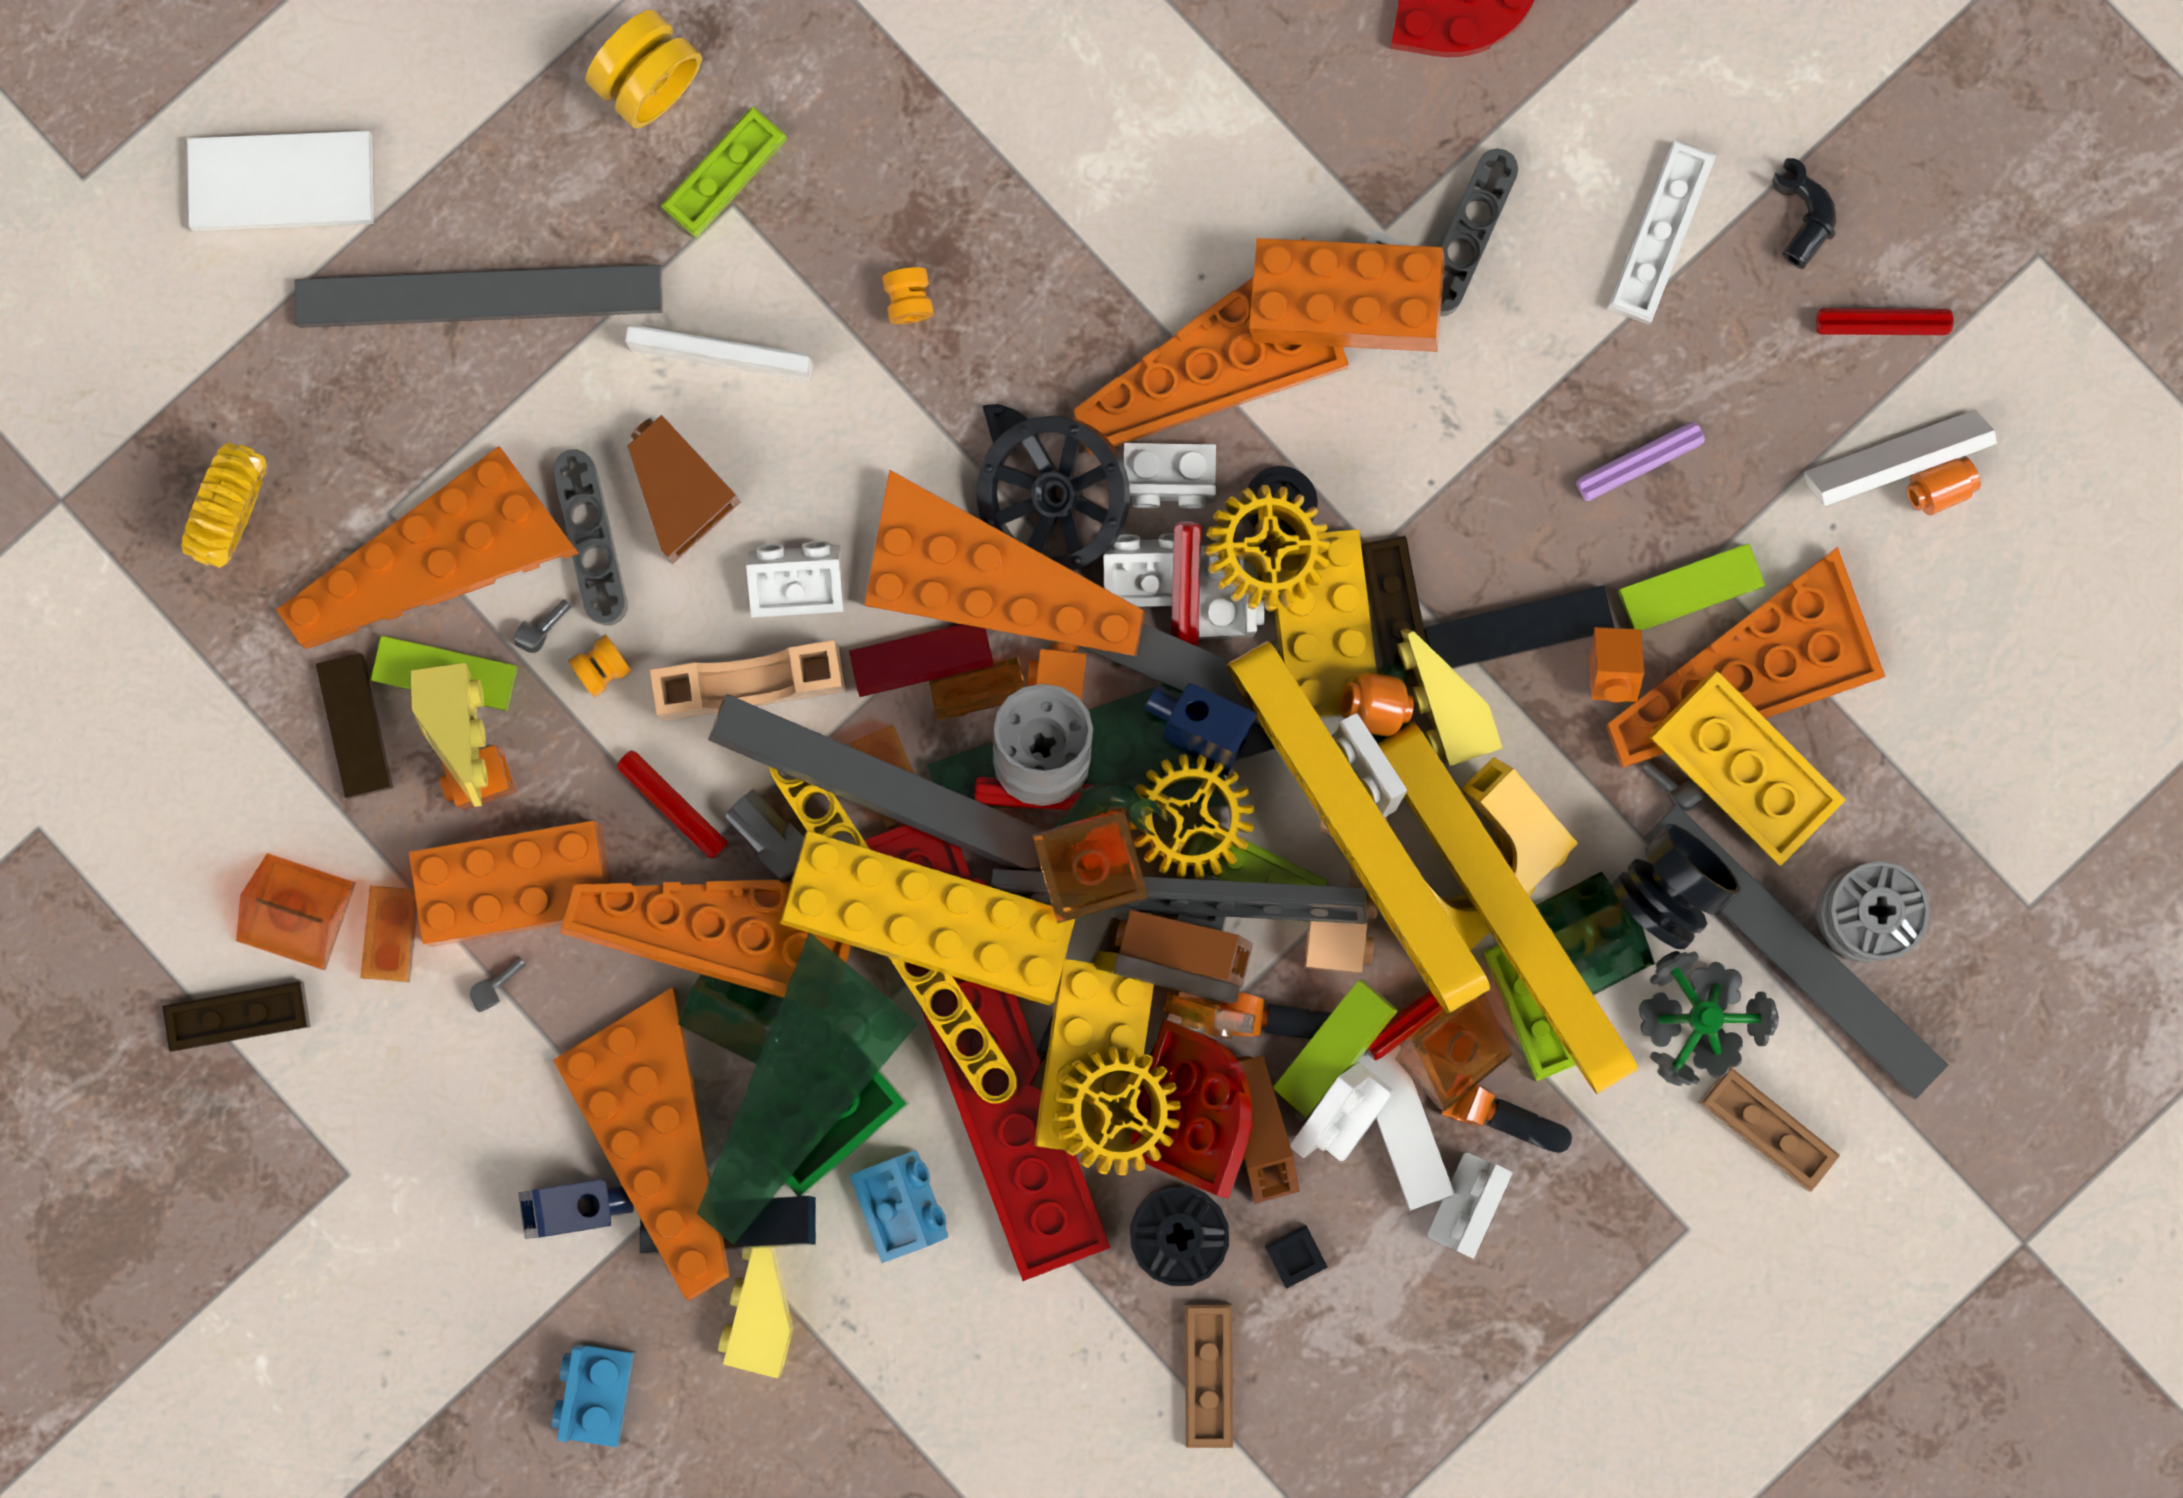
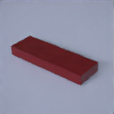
[849,624,994,697]

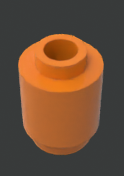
[1907,456,1981,516]

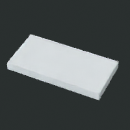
[187,131,374,231]

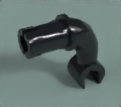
[1772,158,1837,269]

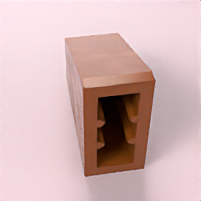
[627,415,741,564]
[1116,910,1253,988]
[1236,1055,1300,1204]

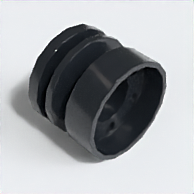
[1612,824,1741,950]
[1130,1185,1229,1286]

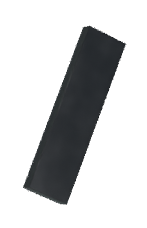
[1424,585,1615,669]
[640,1196,816,1255]

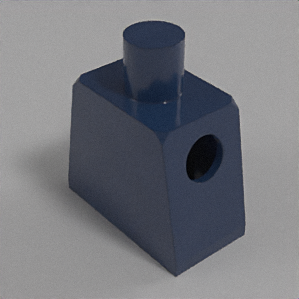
[1144,683,1257,776]
[518,1179,634,1239]

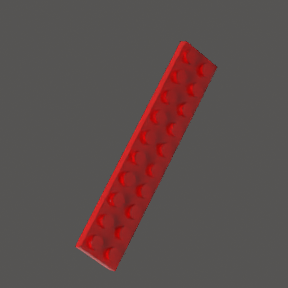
[865,825,1111,1282]

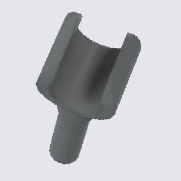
[513,599,572,653]
[1642,761,1703,811]
[470,956,526,1012]

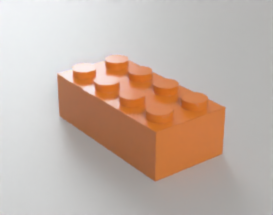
[1249,238,1445,352]
[409,820,611,947]

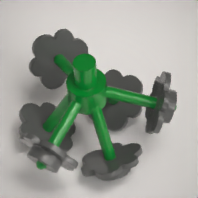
[1639,951,1779,1086]

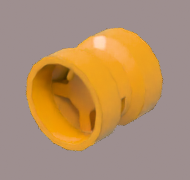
[882,267,934,324]
[568,634,633,698]

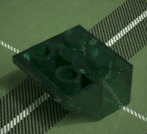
[1535,871,1655,995]

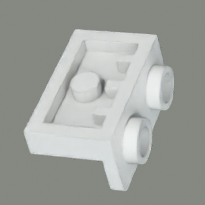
[1124,443,1216,509]
[1103,533,1174,607]
[746,541,844,618]
[1198,545,1264,639]
[1333,713,1407,817]
[1290,1062,1393,1161]
[1427,1153,1513,1259]

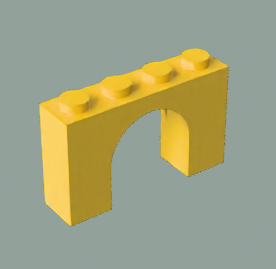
[1362,757,1578,951]

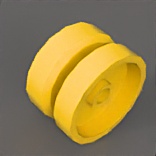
[585,10,702,129]

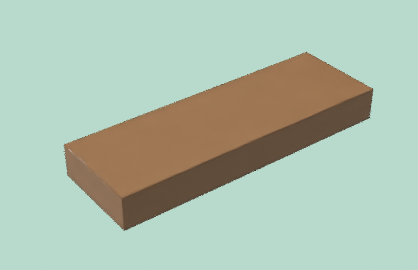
[1698,1067,1840,1192]
[1185,1304,1233,1448]

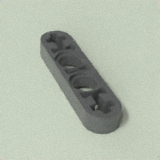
[1440,148,1518,317]
[553,449,628,626]

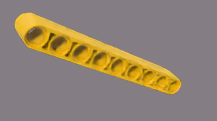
[1226,641,1490,1014]
[1377,722,1639,1094]
[769,766,1017,1103]

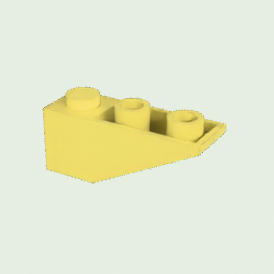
[1397,628,1503,766]
[411,663,488,807]
[718,1247,794,1378]

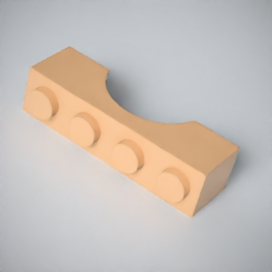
[650,640,846,721]
[1304,816,1387,974]

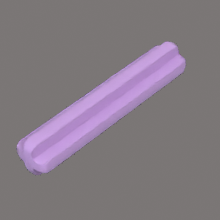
[1576,422,1705,501]

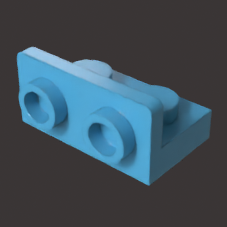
[849,1150,948,1263]
[552,1343,635,1447]

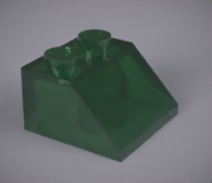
[678,974,798,1067]

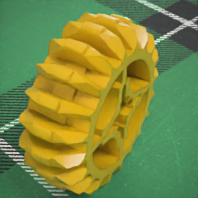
[181,442,267,568]
[1204,485,1331,611]
[1128,754,1254,880]
[1052,1046,1181,1175]

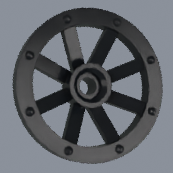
[977,415,1130,571]

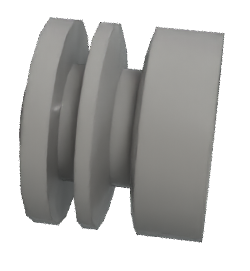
[993,684,1093,806]
[1815,861,1930,963]

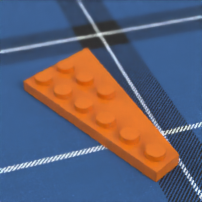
[1073,237,1349,456]
[276,446,579,649]
[864,470,1145,657]
[1606,547,1886,769]
[559,880,851,1012]
[553,987,730,1301]

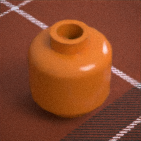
[1340,672,1414,736]

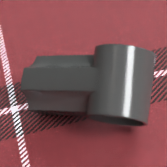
[725,789,804,882]

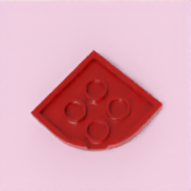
[1390,0,1534,58]
[1131,1019,1253,1199]

